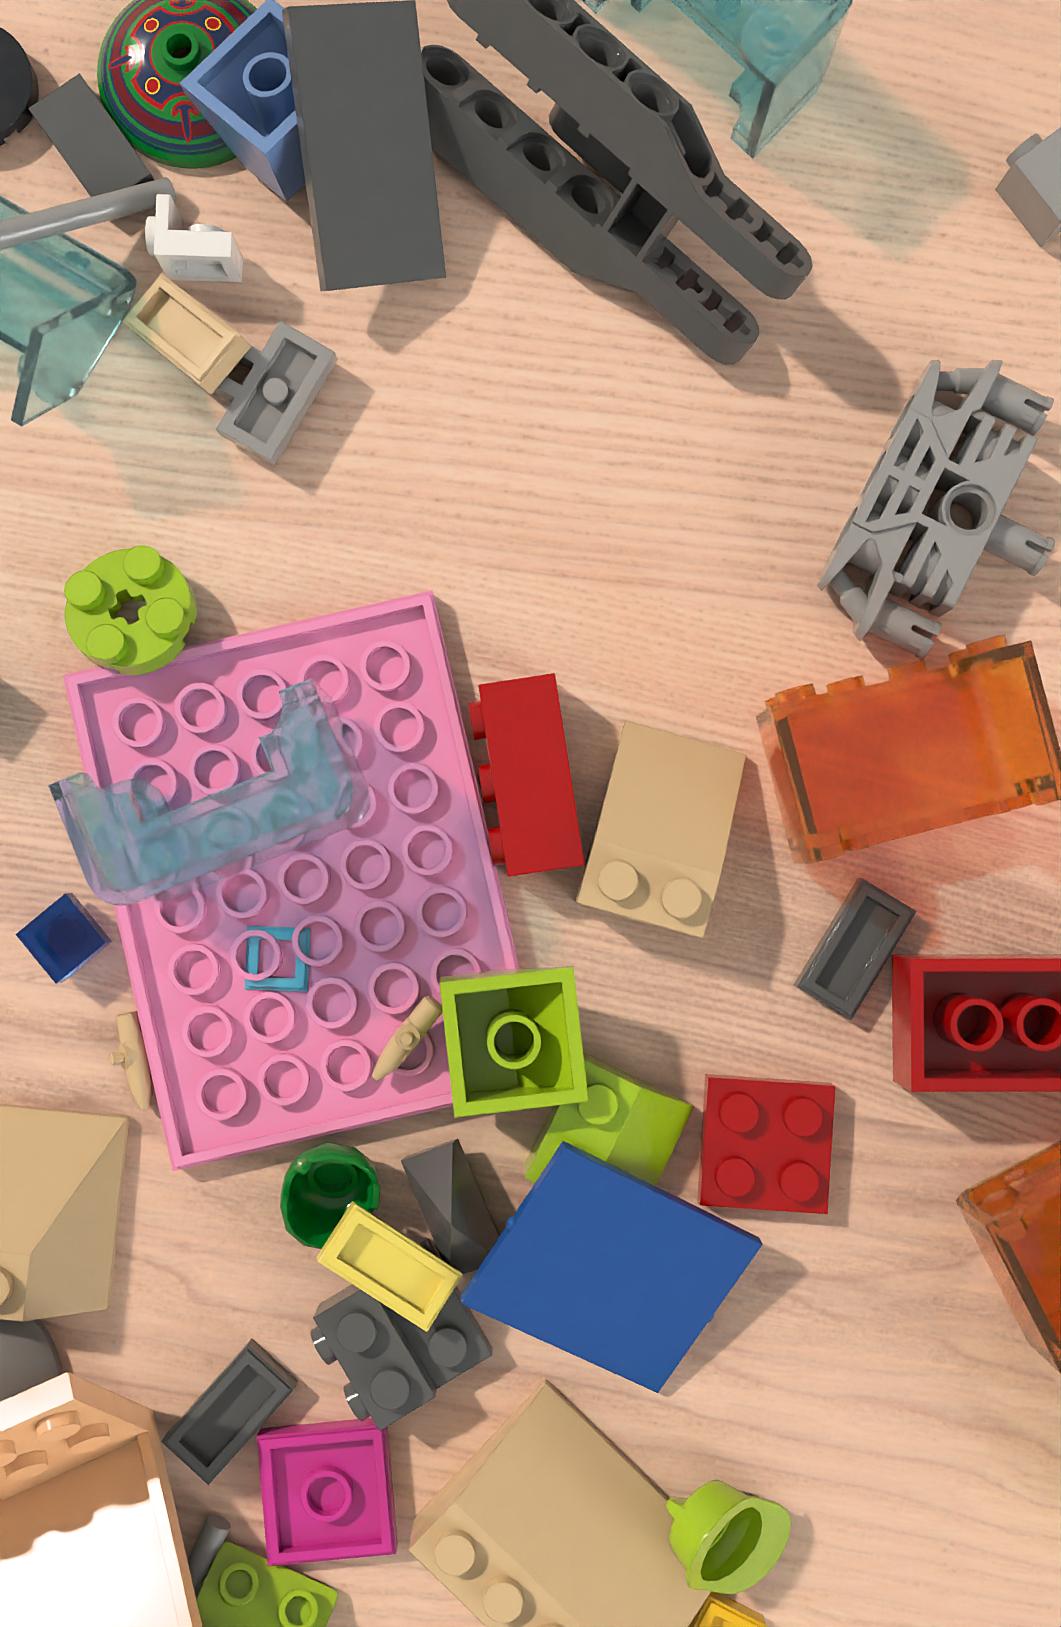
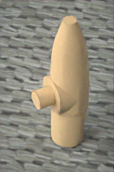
[372,996,443,1081]
[110,1011,152,1110]

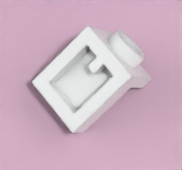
[145,194,243,282]

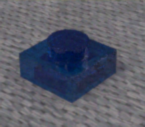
[15,893,112,984]

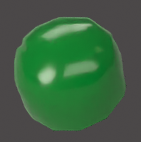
[280,1142,381,1249]

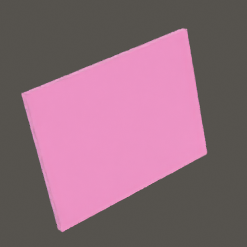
[63,591,520,1171]

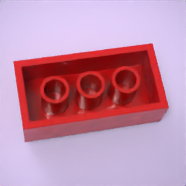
[892,954,1061,1092]

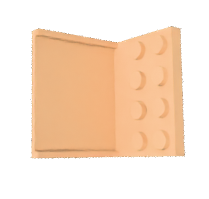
[0,1372,202,1627]

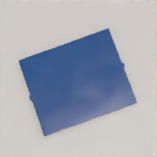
[460,1141,763,1393]

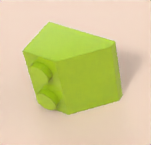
[439,966,589,1118]
[525,1052,694,1186]

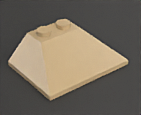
[0,1104,130,1322]

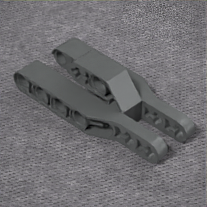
[421,0,813,365]

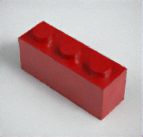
[468,673,585,877]

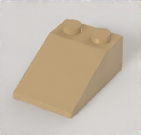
[574,720,747,939]

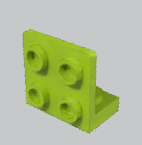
[196,1541,338,1627]

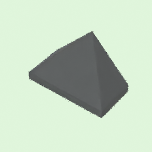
[401,1138,499,1274]

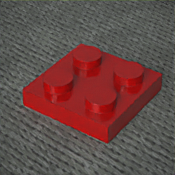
[697,1074,836,1214]

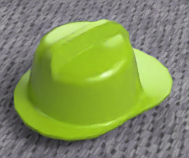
[666,1480,791,1594]

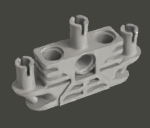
[817,360,1055,660]

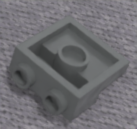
[310,1239,493,1431]

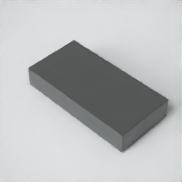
[28,73,154,197]
[794,878,917,1020]
[161,1338,298,1485]

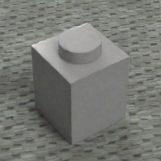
[995,127,1061,247]

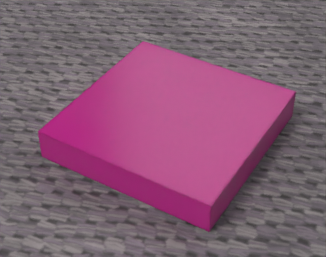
[257,1418,398,1566]

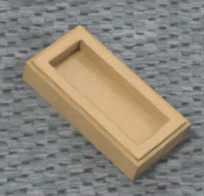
[122,273,251,395]

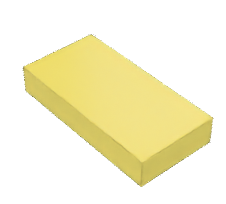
[316,1201,463,1332]

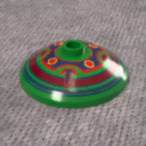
[97,0,257,169]

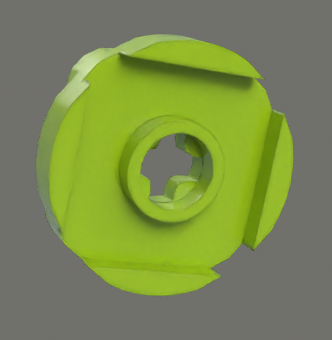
[64,545,197,676]

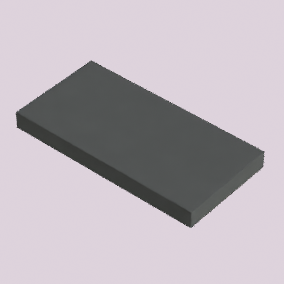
[282,0,446,291]

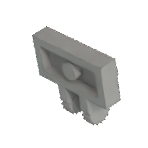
[214,321,338,467]

